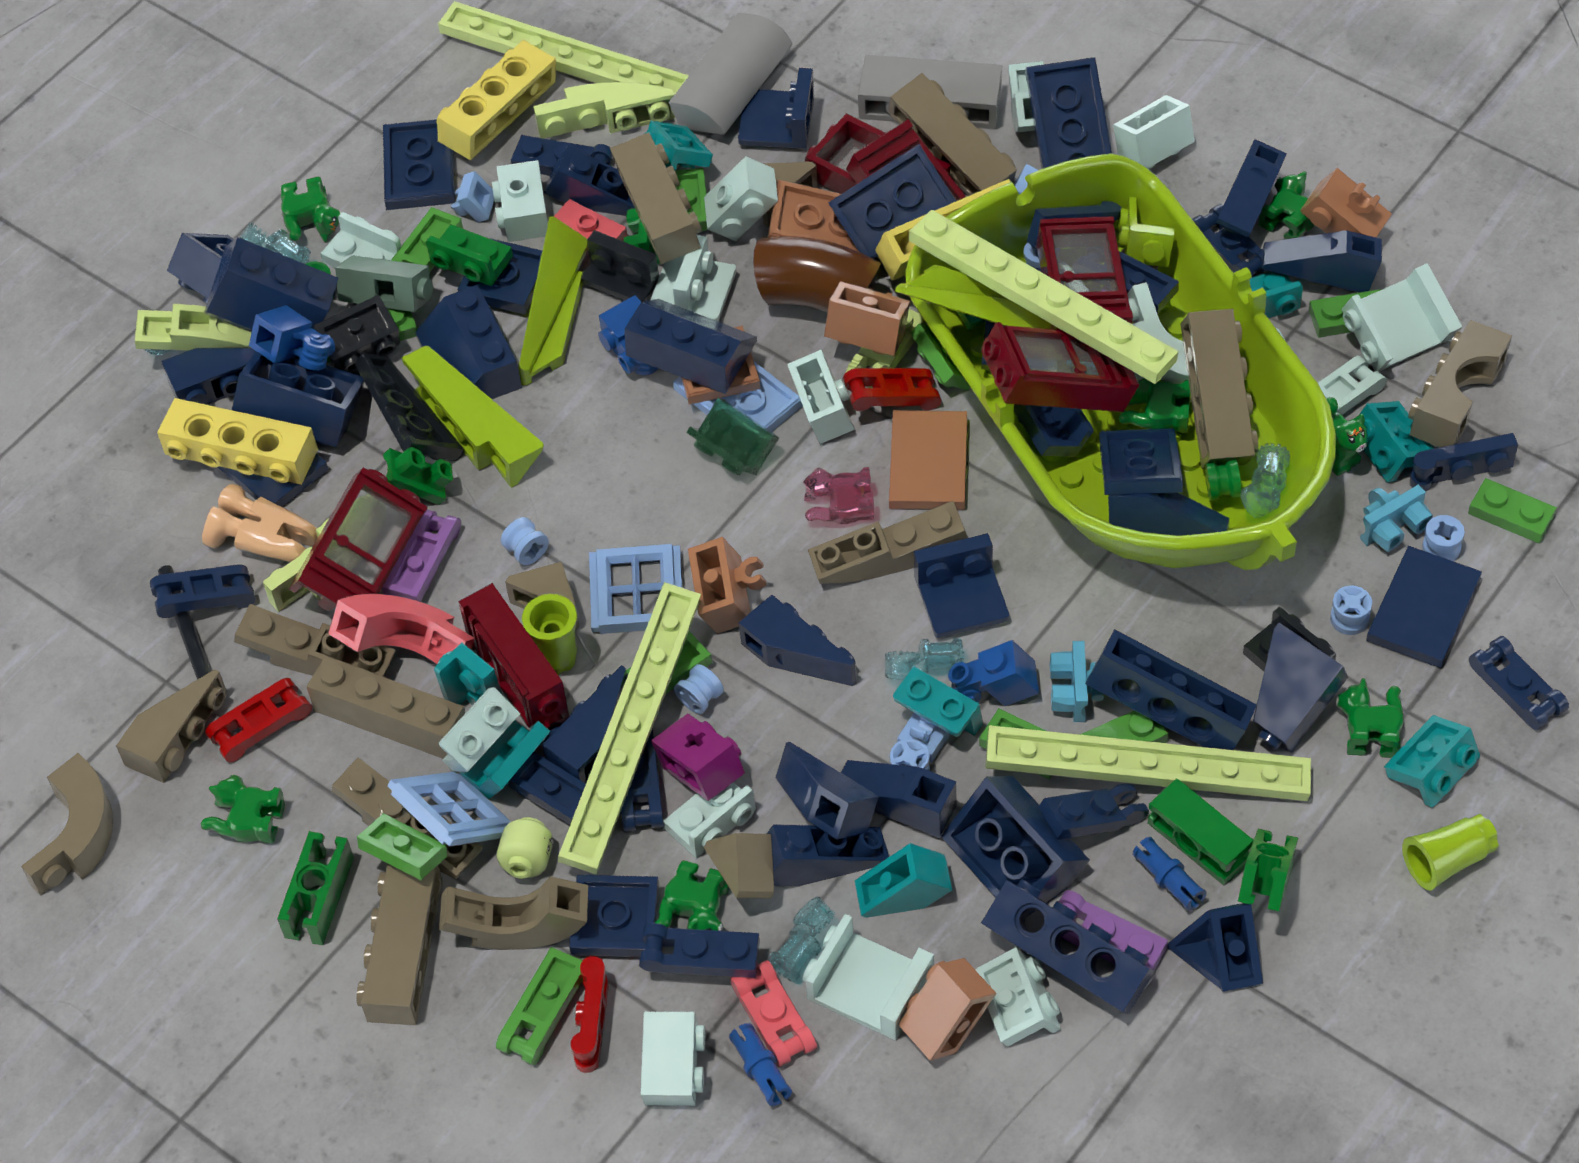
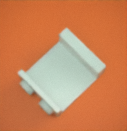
[1341,263,1462,372]
[803,914,934,1040]

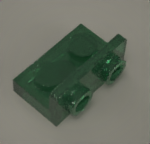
[686,397,779,476]

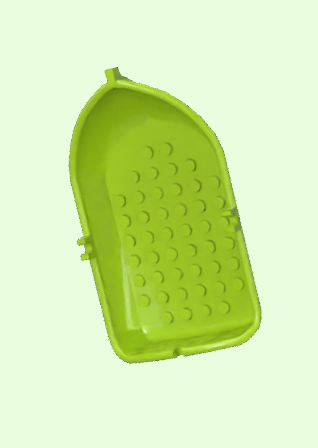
[905,153,1336,570]

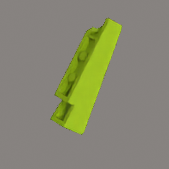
[895,265,1051,329]
[402,346,544,488]

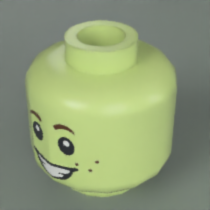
[496,817,554,879]

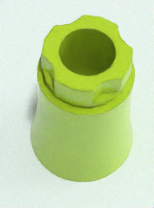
[522,594,577,675]
[1402,814,1499,891]

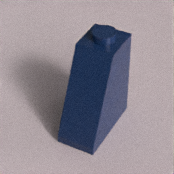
[1253,623,1348,753]

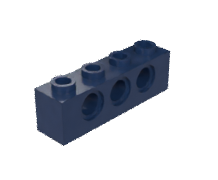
[1085,629,1257,750]
[981,879,1155,1014]

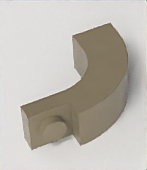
[21,753,113,896]
[439,876,588,950]

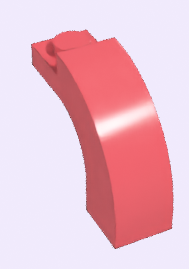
[328,594,475,664]

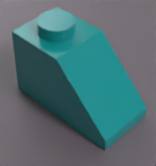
[854,843,952,918]

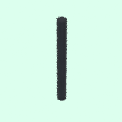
[158,565,211,680]

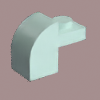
[1008,61,1043,132]

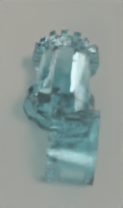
[239,222,311,264]
[1241,443,1290,518]
[885,638,964,680]
[767,896,835,982]

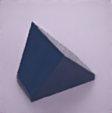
[1167,903,1263,992]

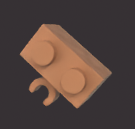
[1300,168,1392,238]
[824,281,910,356]
[688,537,767,634]
[898,958,997,1060]

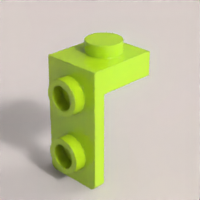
[1118,197,1174,267]

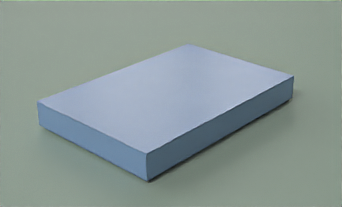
[673,362,803,449]

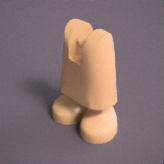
[202,484,318,562]

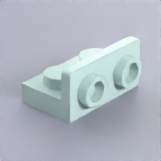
[320,212,401,268]
[439,687,520,772]
[663,782,756,859]
[975,947,1061,1046]

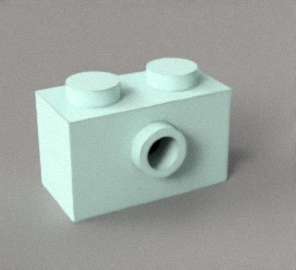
[1113,95,1195,169]
[704,156,778,241]
[492,160,548,242]
[787,350,855,444]
[641,1012,705,1106]

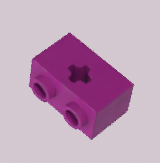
[651,713,745,801]

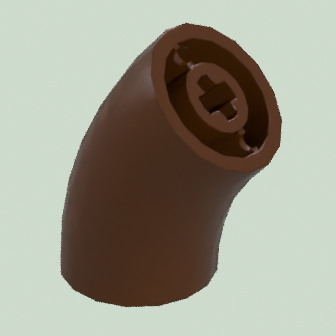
[753,236,881,313]

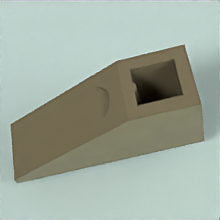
[116,669,227,783]

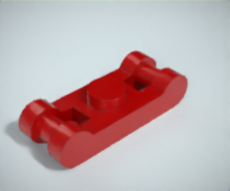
[843,368,942,411]
[205,678,312,762]
[570,956,609,1073]

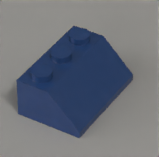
[167,233,234,303]
[204,237,339,332]
[415,285,522,399]
[625,299,757,394]
[232,352,364,447]
[941,776,1090,917]

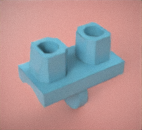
[1360,484,1433,552]
[1049,641,1104,722]

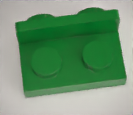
[426,224,513,286]

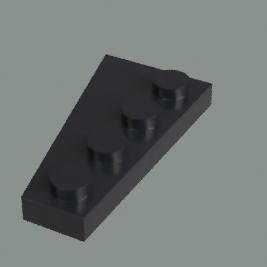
[355,353,464,460]

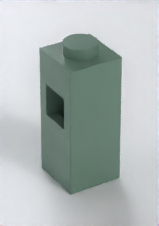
[335,255,433,312]

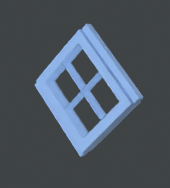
[589,544,682,634]
[387,772,511,846]

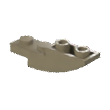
[808,501,968,584]
[234,604,395,677]
[332,757,483,879]

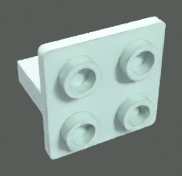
[651,235,736,321]

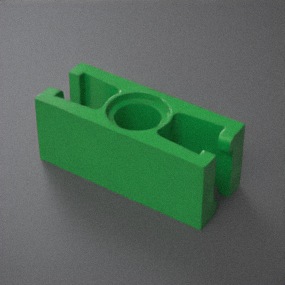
[1147,778,1254,886]
[1238,828,1298,911]
[277,831,354,945]

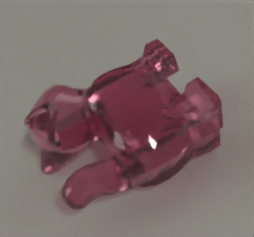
[803,467,874,524]

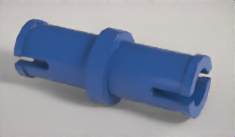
[1133,837,1207,911]
[729,1023,792,1106]

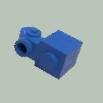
[598,295,658,375]
[249,305,335,370]
[948,640,1039,706]

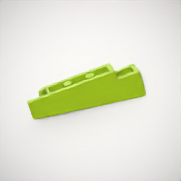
[518,216,588,386]

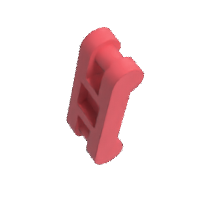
[730,960,817,1067]

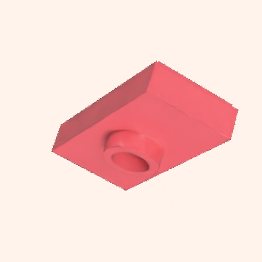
[553,199,627,241]

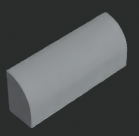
[669,13,793,135]
[858,55,1002,129]

